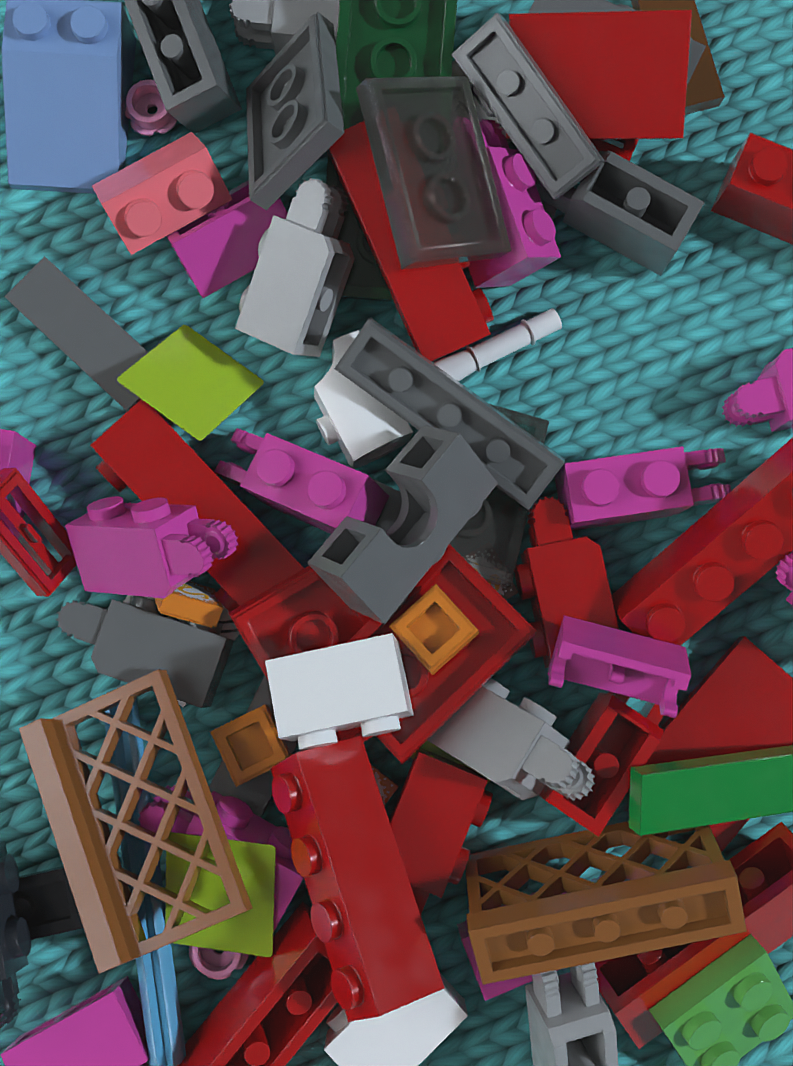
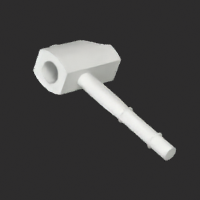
[314,308,562,469]

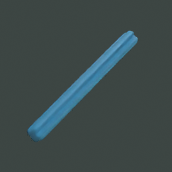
[104,699,186,1066]

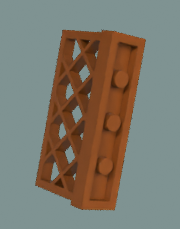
[19,669,253,974]
[465,821,747,985]

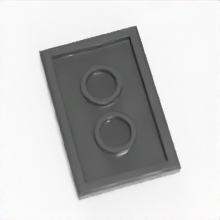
[246,12,344,210]

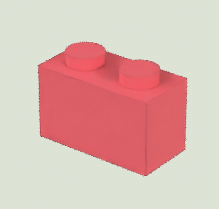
[92,132,233,255]

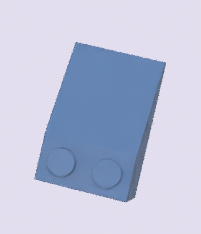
[1,0,137,194]

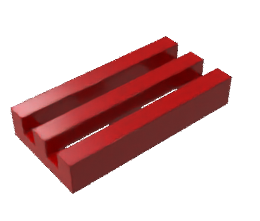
[0,468,77,597]

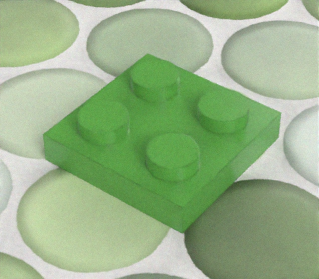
[649,934,793,1066]

